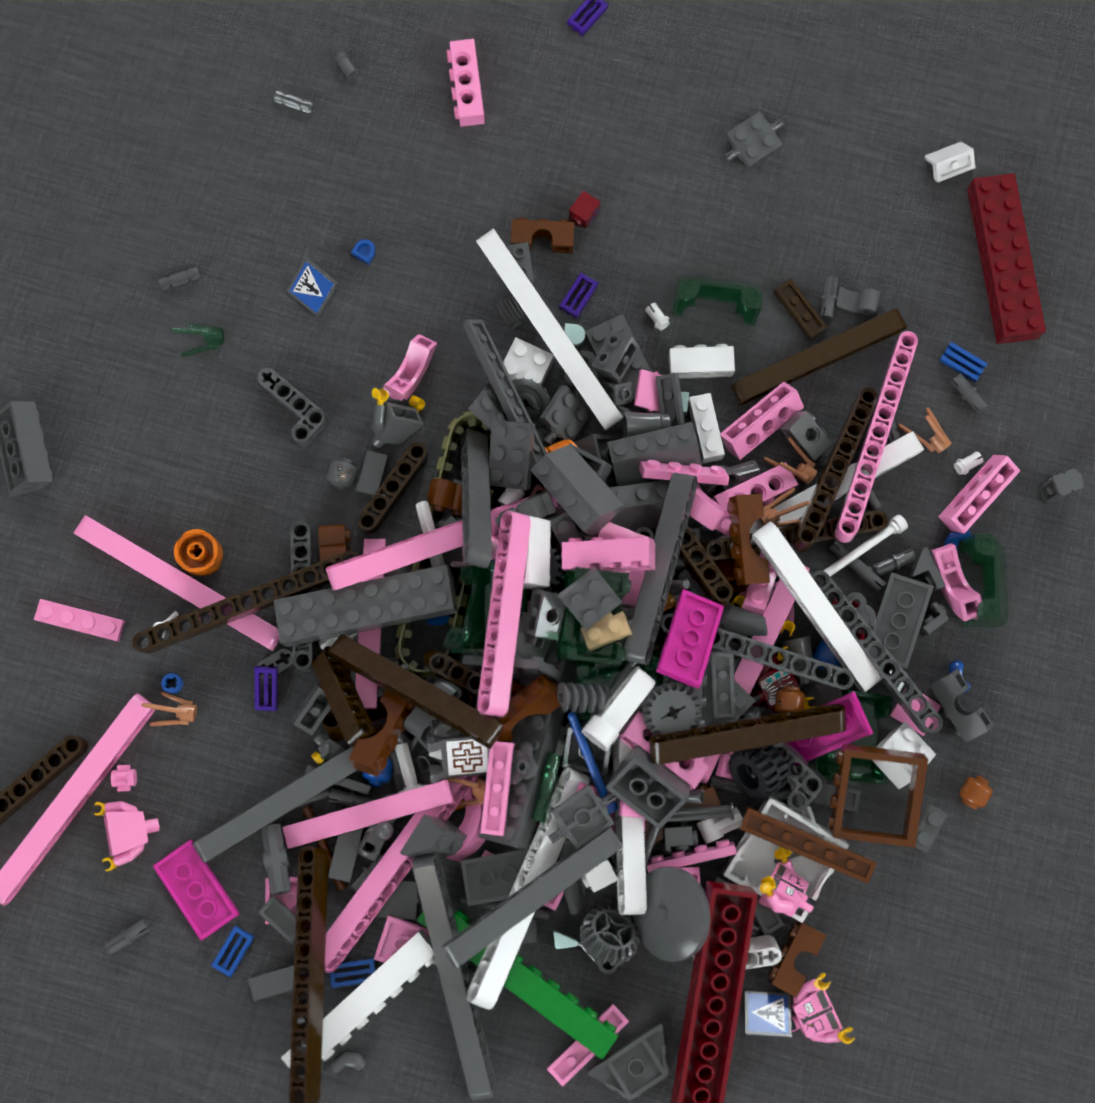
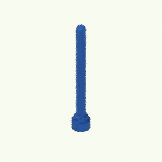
[568,712,618,814]

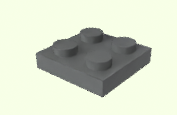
[558,567,622,630]

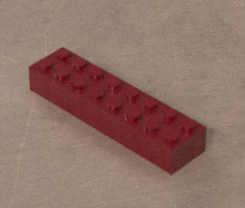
[967,173,1046,344]

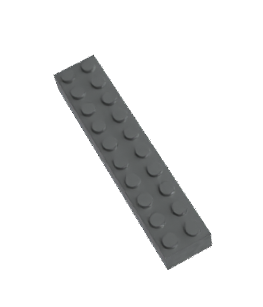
[479,625,584,851]

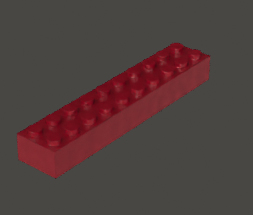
[671,881,758,1103]

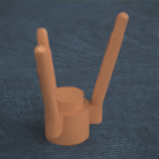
[898,408,952,454]
[764,437,817,484]
[760,488,810,527]
[141,692,197,726]
[445,777,486,807]

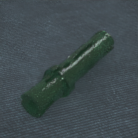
[531,752,562,822]

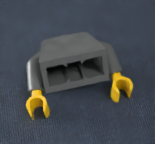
[371,388,425,448]

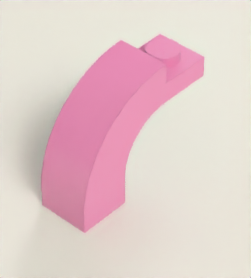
[383,334,437,401]
[690,483,731,537]
[932,543,985,621]
[446,787,486,862]

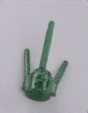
[171,323,224,357]

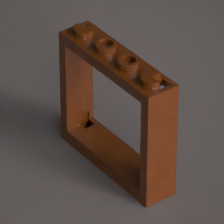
[827,744,928,848]

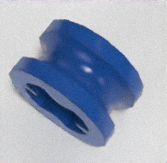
[161,673,184,694]

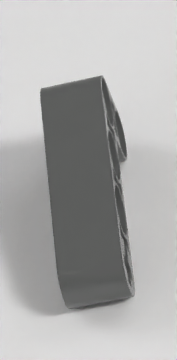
[257,368,328,447]
[772,742,827,812]

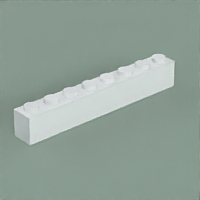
[281,930,435,1068]

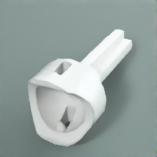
[395,743,427,794]

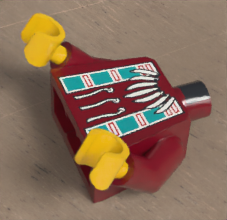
[750,646,817,714]

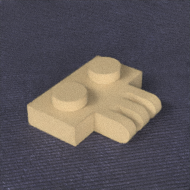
[581,611,632,651]

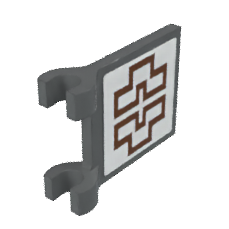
[427,734,490,783]

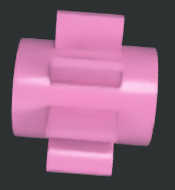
[111,765,137,792]

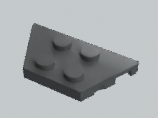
[587,1022,668,1101]

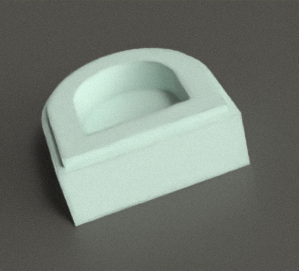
[564,323,585,347]

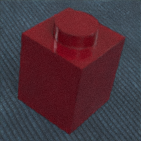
[569,190,600,229]

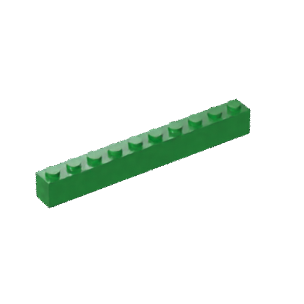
[417,910,618,1060]

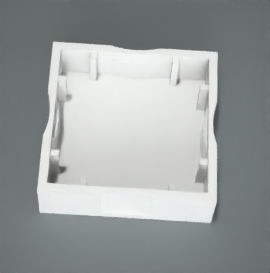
[723,796,849,923]

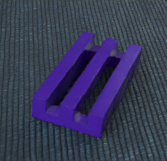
[567,0,608,36]
[559,273,598,319]
[254,666,278,711]

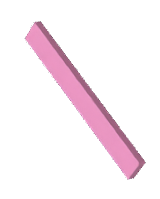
[355,539,387,709]
[282,780,454,849]

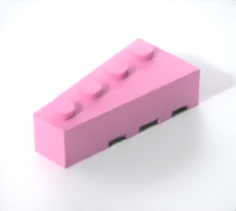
[562,537,655,572]

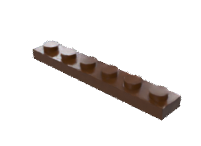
[739,807,877,884]

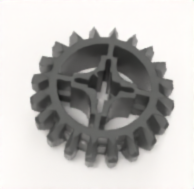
[579,905,641,966]

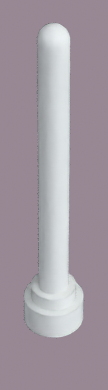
[824,515,908,576]

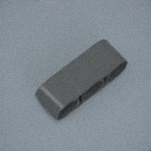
[403,677,462,741]

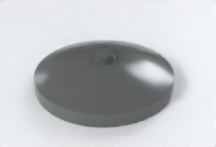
[634,867,710,962]

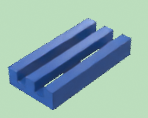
[939,342,987,382]
[211,925,255,978]
[330,958,376,988]

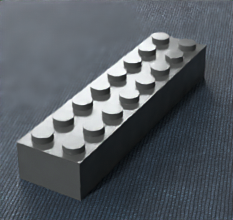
[274,565,459,647]

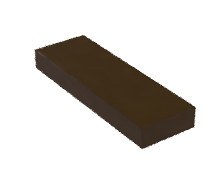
[773,278,828,341]

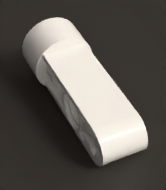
[582,666,655,751]
[693,935,782,969]

